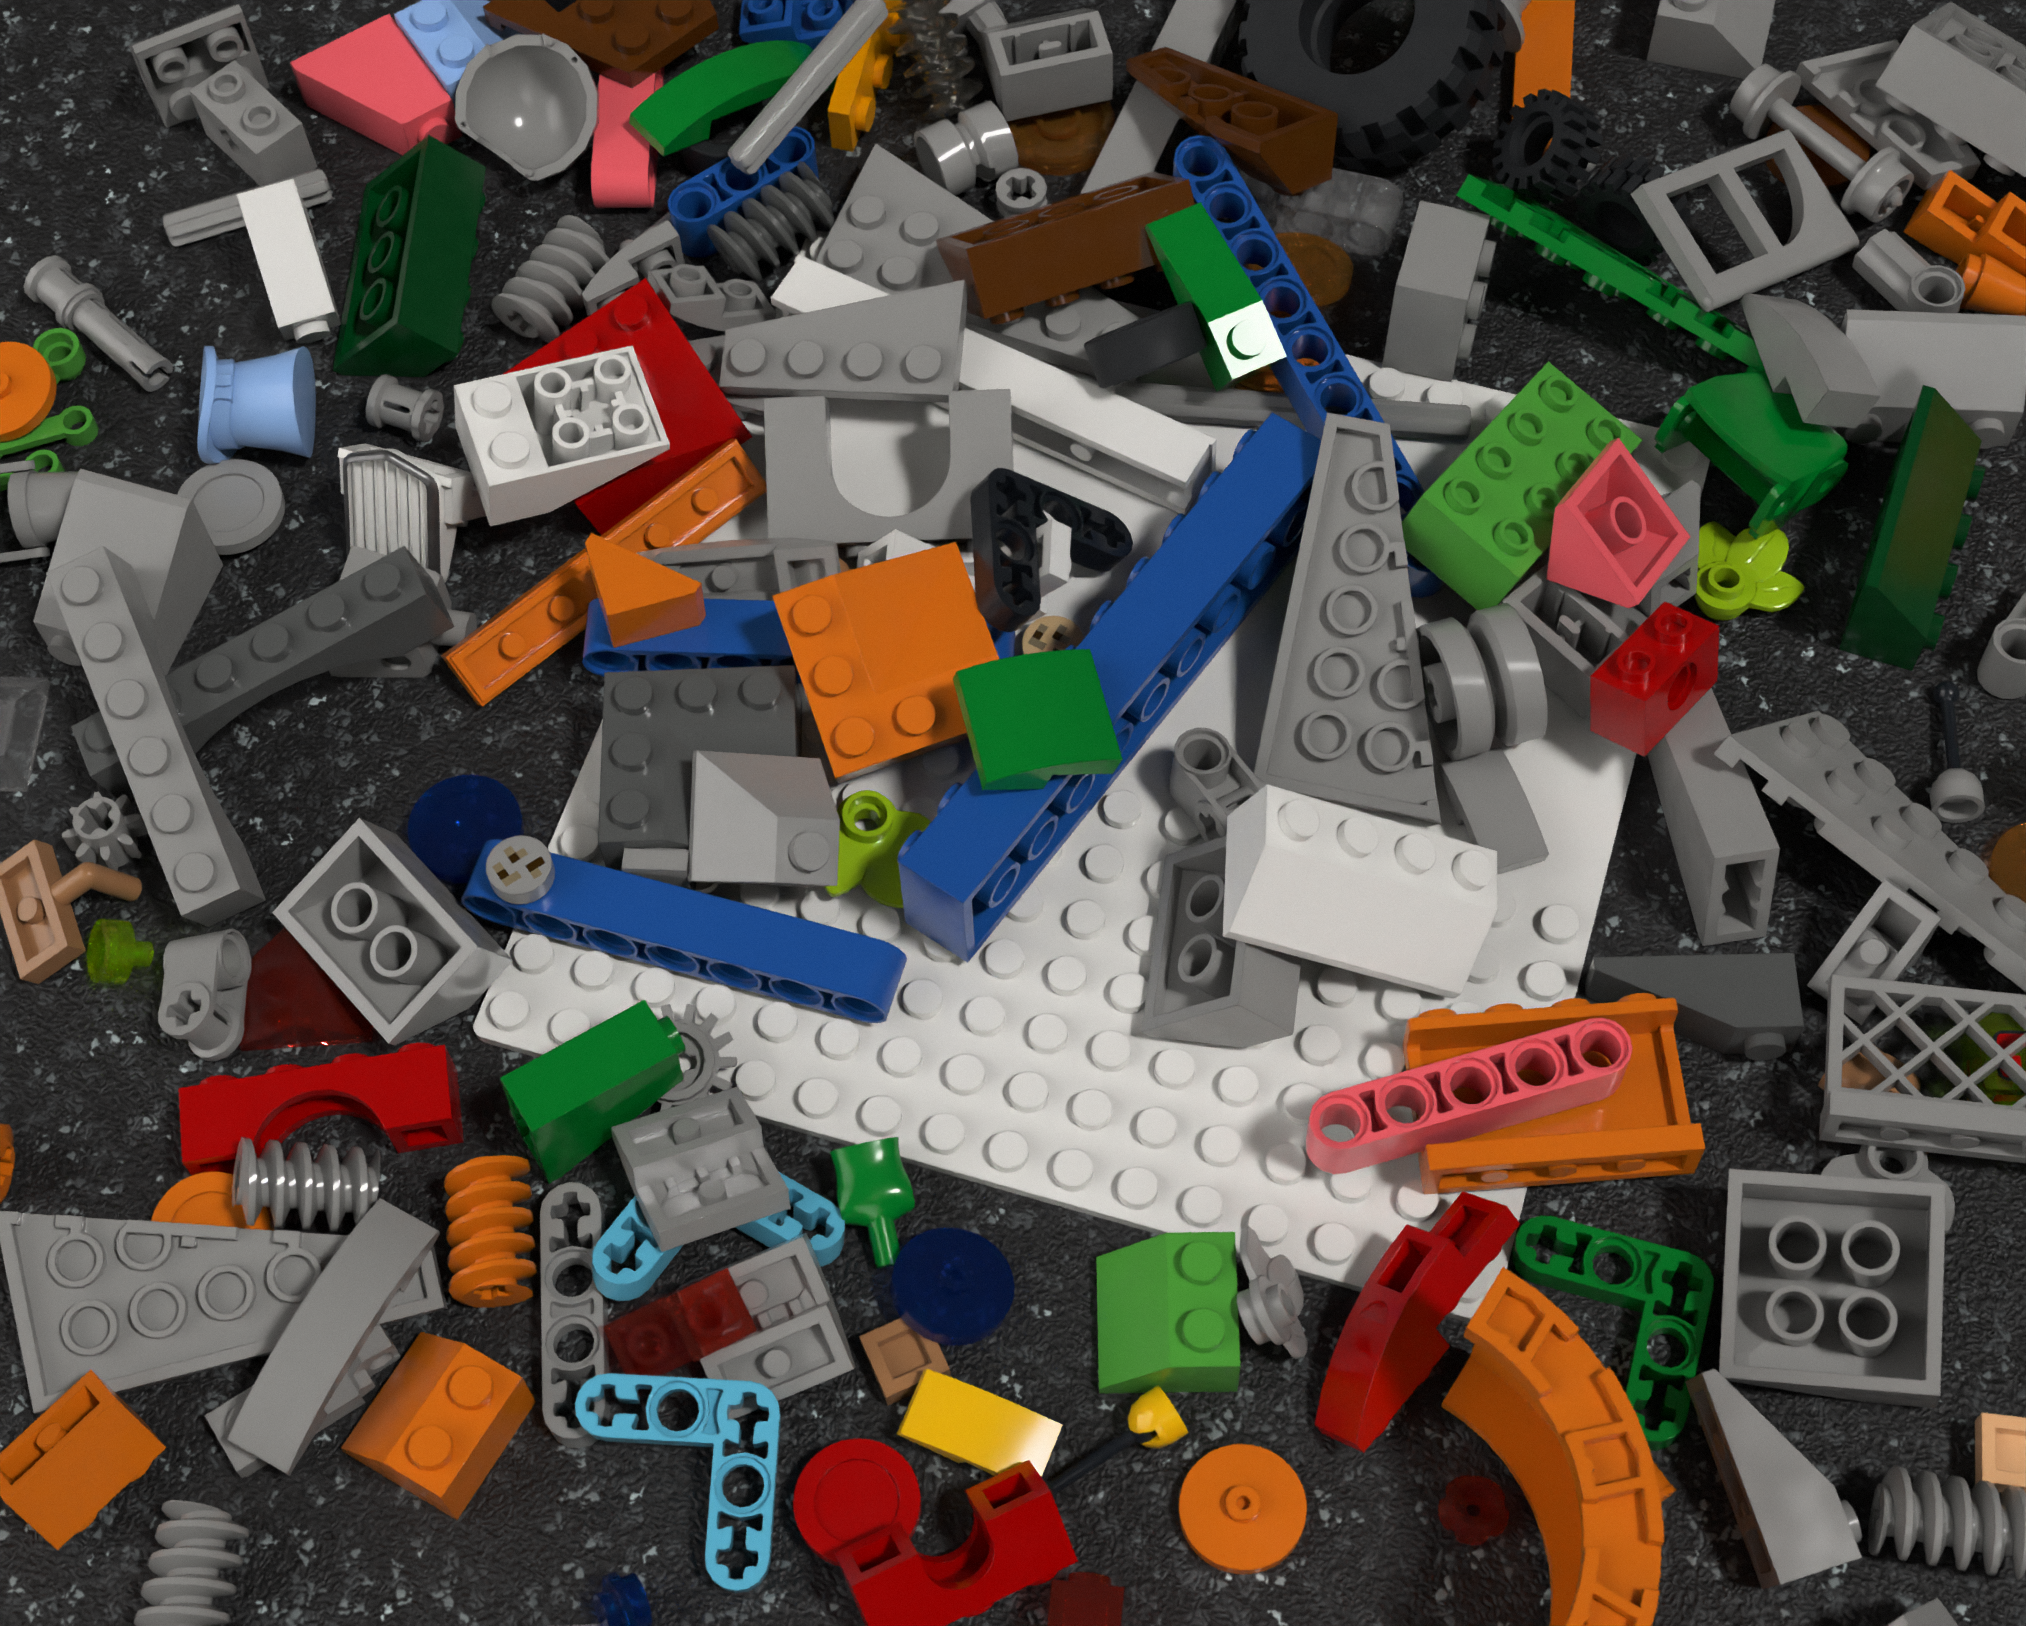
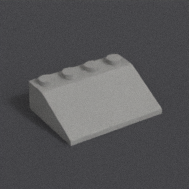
[1875,2,2026,177]

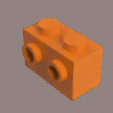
[0,1369,167,1550]

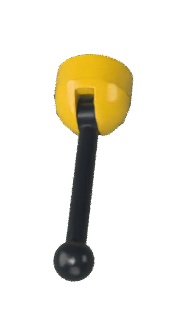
[1043,1385,1188,1501]

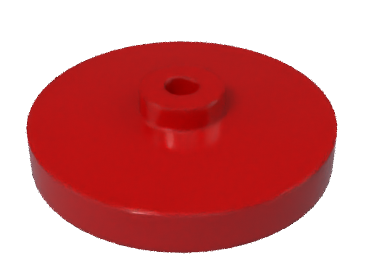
[793,1438,921,1567]

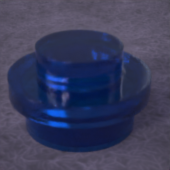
[593,1572,652,1626]

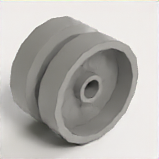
[1416,603,1548,761]

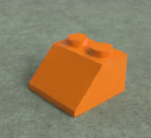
[341,1332,536,1520]

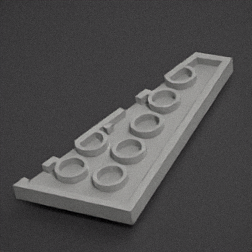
[1714,710,2026,992]
[0,1211,448,1414]

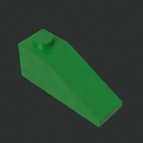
[1145,202,1287,392]

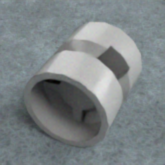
[914,101,1018,196]

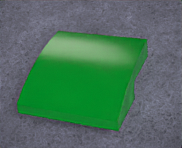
[953,649,1123,790]

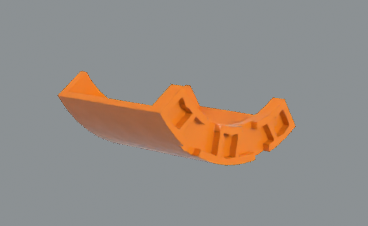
[1441,1267,1664,1626]

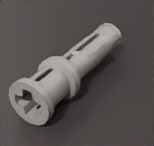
[24,255,173,392]

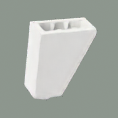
[236,178,341,343]

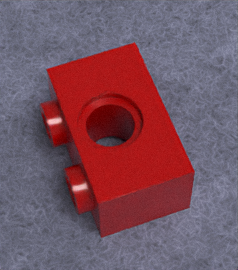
[1590,601,1720,757]

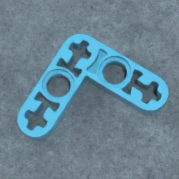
[592,1172,845,1301]
[575,1373,781,1593]

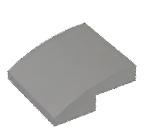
[611,1086,790,1252]
[677,1232,855,1419]

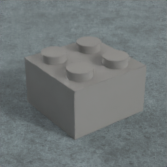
[1382,201,1497,382]

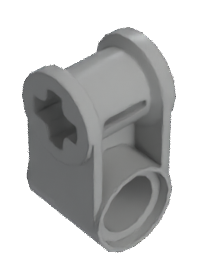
[1169,728,1267,842]
[158,928,252,1061]

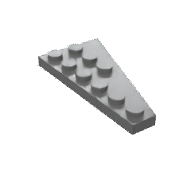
[815,143,1142,383]
[1254,412,1441,824]

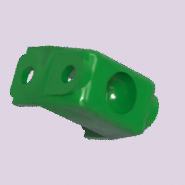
[1654,371,1848,539]

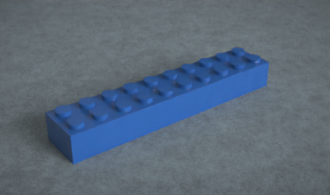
[897,412,1321,963]

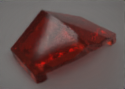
[239,928,373,1051]

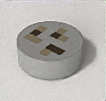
[486,835,555,904]

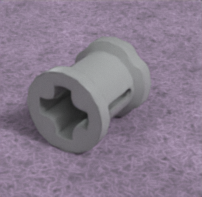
[366,374,444,442]

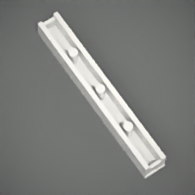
[771,254,1217,515]

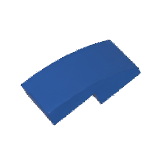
[739,0,856,50]

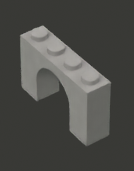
[764,389,1014,559]

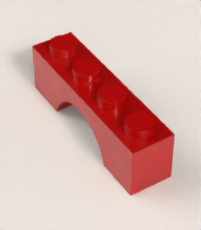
[178,1042,464,1176]

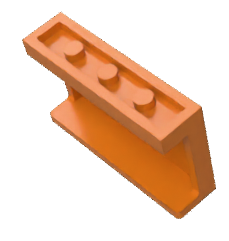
[1402,993,1705,1195]

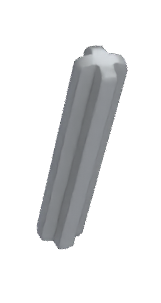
[163,169,332,247]

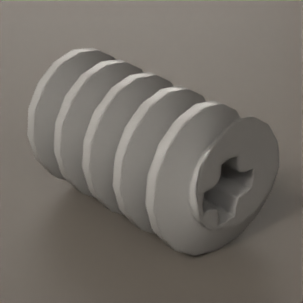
[491,215,610,343]
[232,1137,381,1231]
[1868,1465,2026,1580]
[134,1500,250,1626]

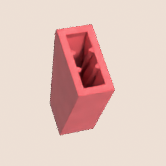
[290,14,462,156]

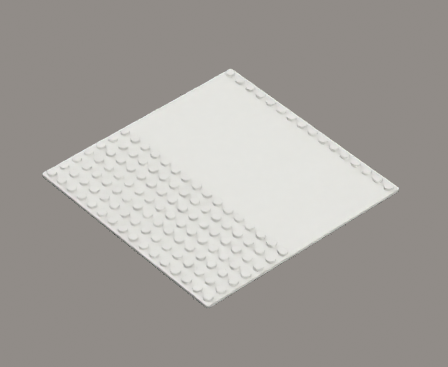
[473,231,1710,1323]

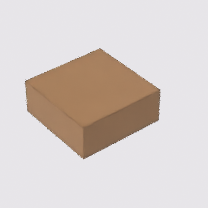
[859,1309,951,1405]

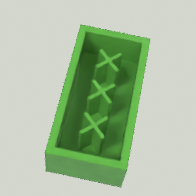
[1402,361,1643,610]

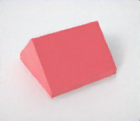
[1546,437,1690,608]

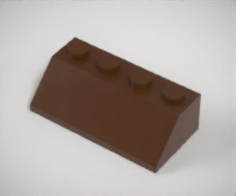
[936,172,1195,325]

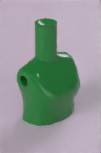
[830,1137,915,1269]

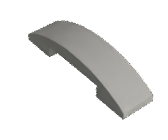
[637,538,841,601]
[227,1198,440,1476]

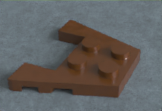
[483,0,719,88]

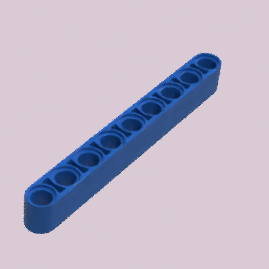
[1173,135,1444,598]

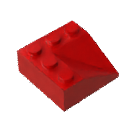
[503,278,752,535]

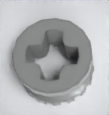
[995,168,1047,218]

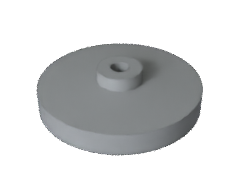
[177,459,285,555]

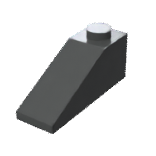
[1585,953,1804,1060]

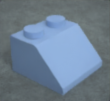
[394,0,523,108]

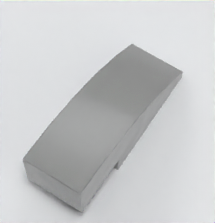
[1740,293,1881,428]

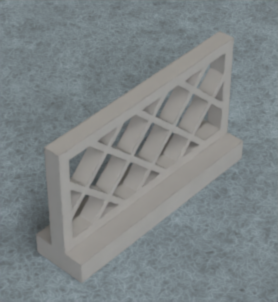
[1819,974,2026,1163]

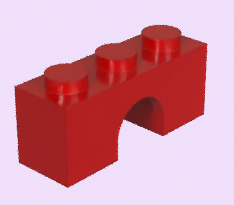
[835,1460,1078,1626]

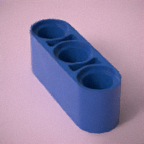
[668,126,819,258]

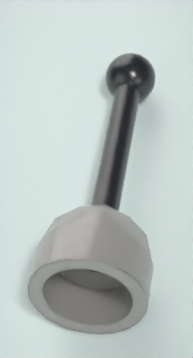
[1930,681,1985,823]

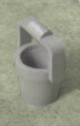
[0,460,79,563]

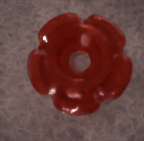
[1438,1475,1509,1546]

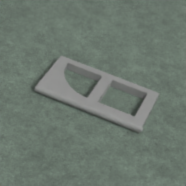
[1631,129,1859,312]

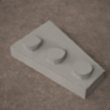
[1796,40,1981,191]

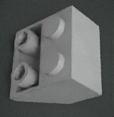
[129,4,270,128]
[976,8,1113,122]
[1501,564,1648,720]

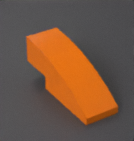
[1903,170,2026,277]

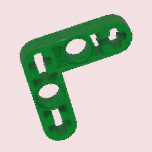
[1512,1215,1713,1451]

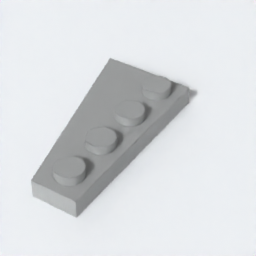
[719,280,969,403]

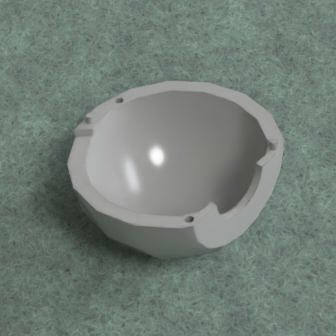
[455,33,599,181]

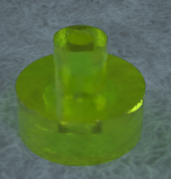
[87,918,154,985]

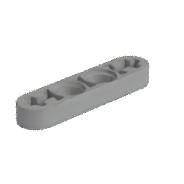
[540,1182,610,1449]

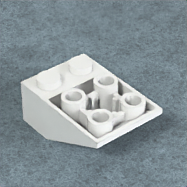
[454,345,670,526]

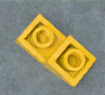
[897,1369,1062,1477]

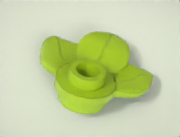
[1694,521,1805,620]
[824,790,931,908]

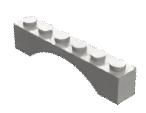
[46,546,266,927]

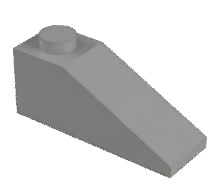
[1685,1369,1862,1589]

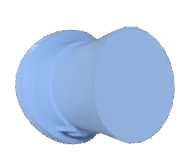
[197,346,316,464]

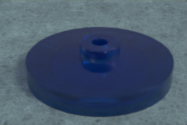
[407,774,524,883]
[890,1227,1015,1345]

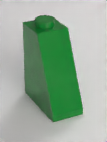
[500,999,686,1184]

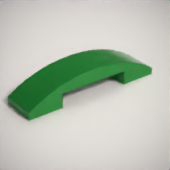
[629,40,838,157]

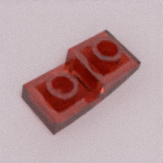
[603,1266,758,1376]

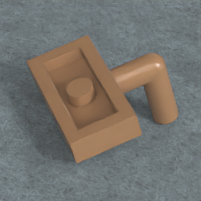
[0,839,142,984]

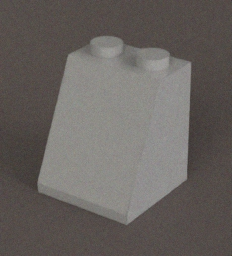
[33,469,223,676]

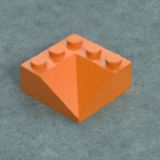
[772,542,999,783]

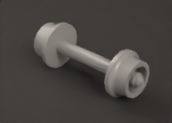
[1729,64,1914,223]

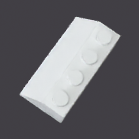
[1223,784,1497,999]

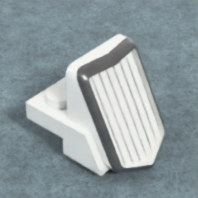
[337,443,486,582]

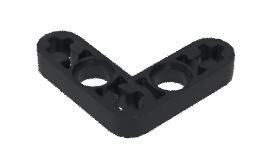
[970,468,1133,632]

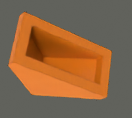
[585,533,706,648]

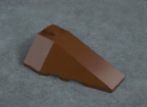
[1126,46,1338,196]

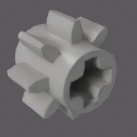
[62,791,148,870]

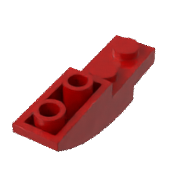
[1314,1191,1520,1453]

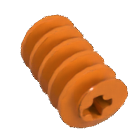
[444,1155,536,1308]

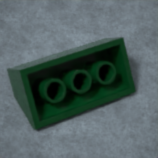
[333,135,486,377]
[1839,385,1986,671]

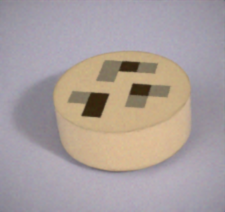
[1022,616,1084,655]

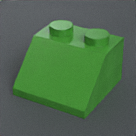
[1096,1232,1240,1394]

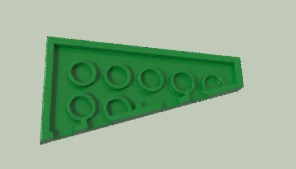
[1456,174,1765,373]

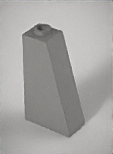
[1647,688,1780,946]

